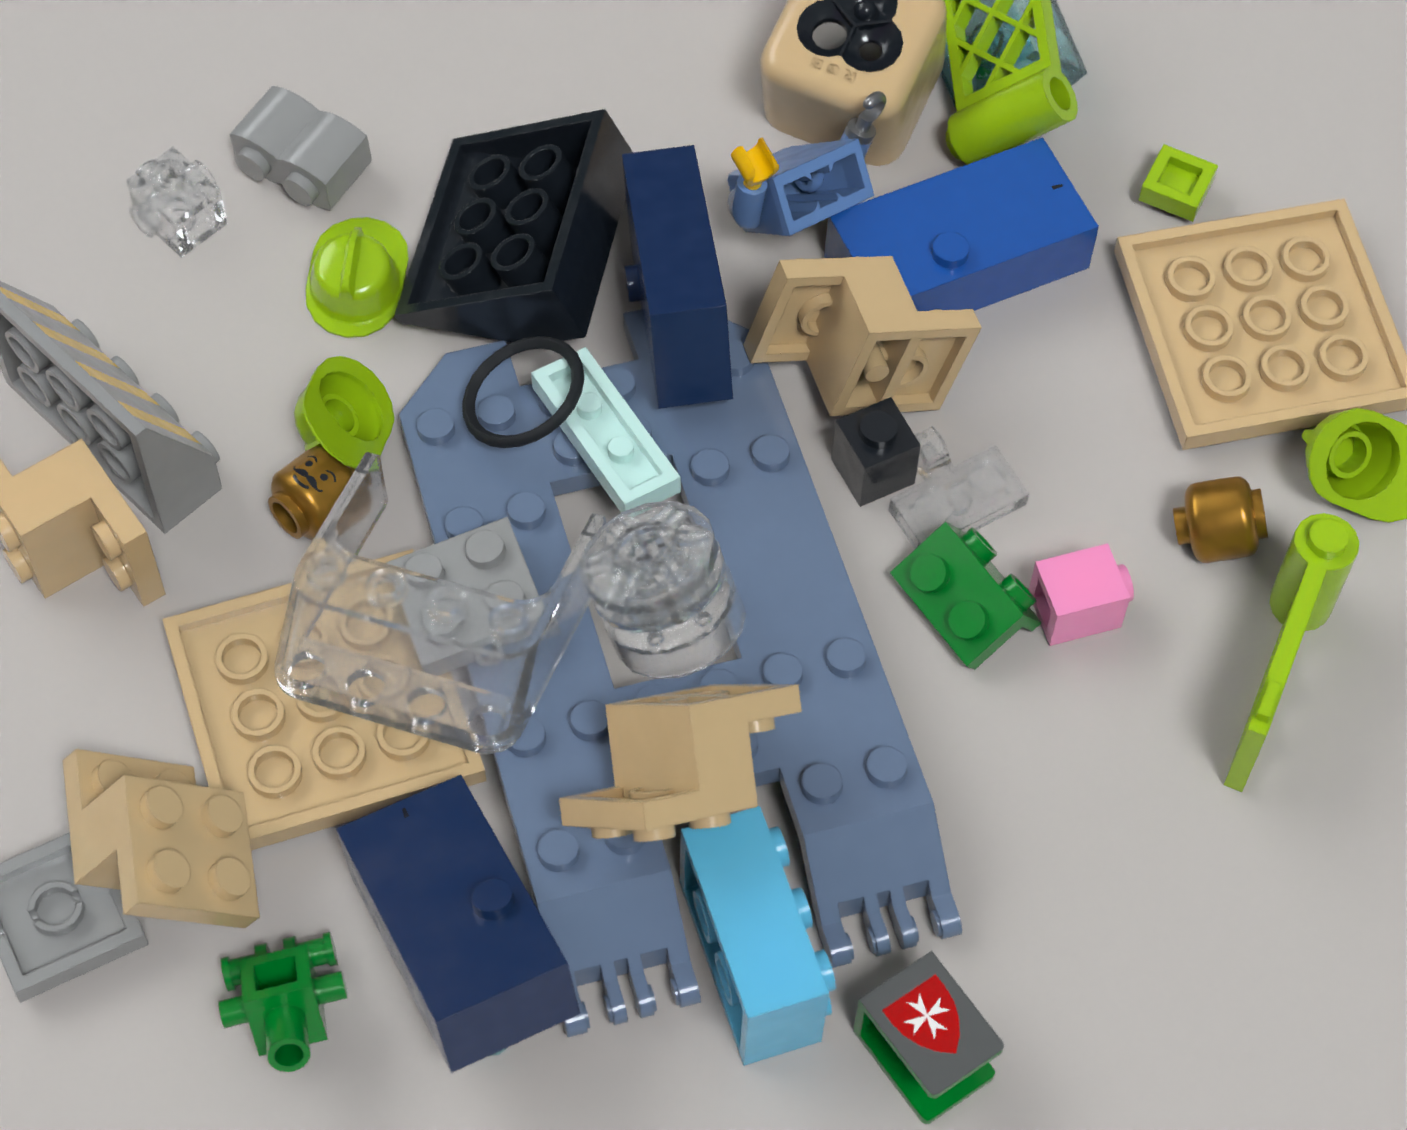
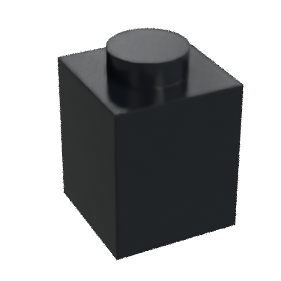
[831,397,921,507]

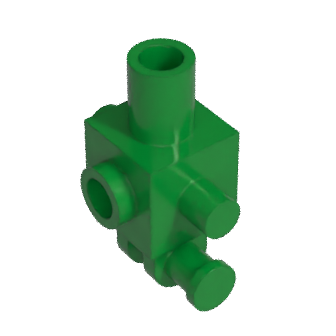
[218,932,348,1072]

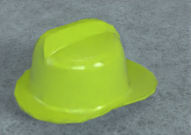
[306,217,408,338]
[294,356,395,470]
[1301,408,1407,523]

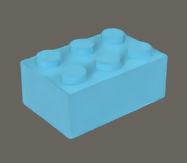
[680,806,836,1066]

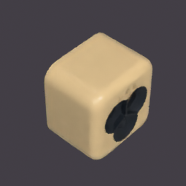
[760,0,947,166]

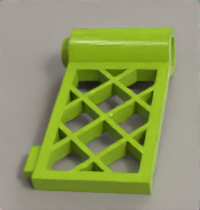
[944,0,1078,164]
[1224,513,1359,792]

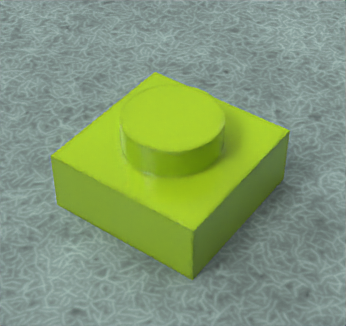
[1139,144,1218,222]

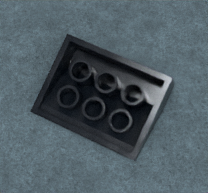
[394,109,633,342]

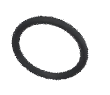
[462,336,585,448]

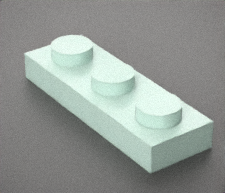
[531,347,681,519]

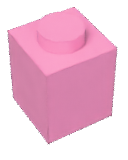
[1029,543,1134,646]

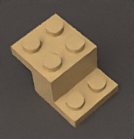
[743,256,982,416]
[0,438,166,607]
[559,684,802,842]
[63,749,260,928]

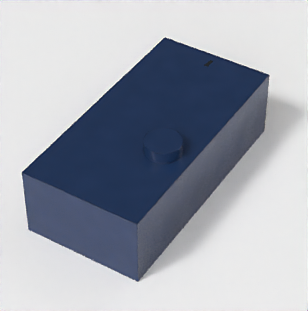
[622,145,733,409]
[336,775,581,1073]

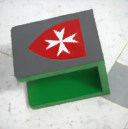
[853,951,1004,1124]

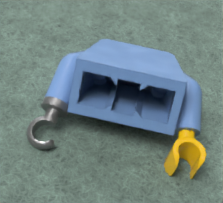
[727,91,887,236]

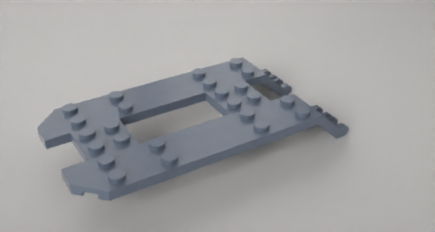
[399,309,962,1037]

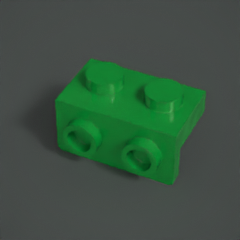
[890,521,1042,670]

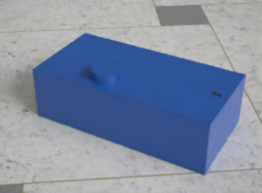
[824,137,1099,311]

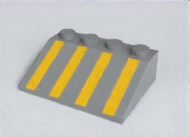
[0,281,222,534]

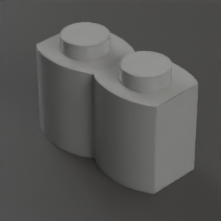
[230,86,372,210]

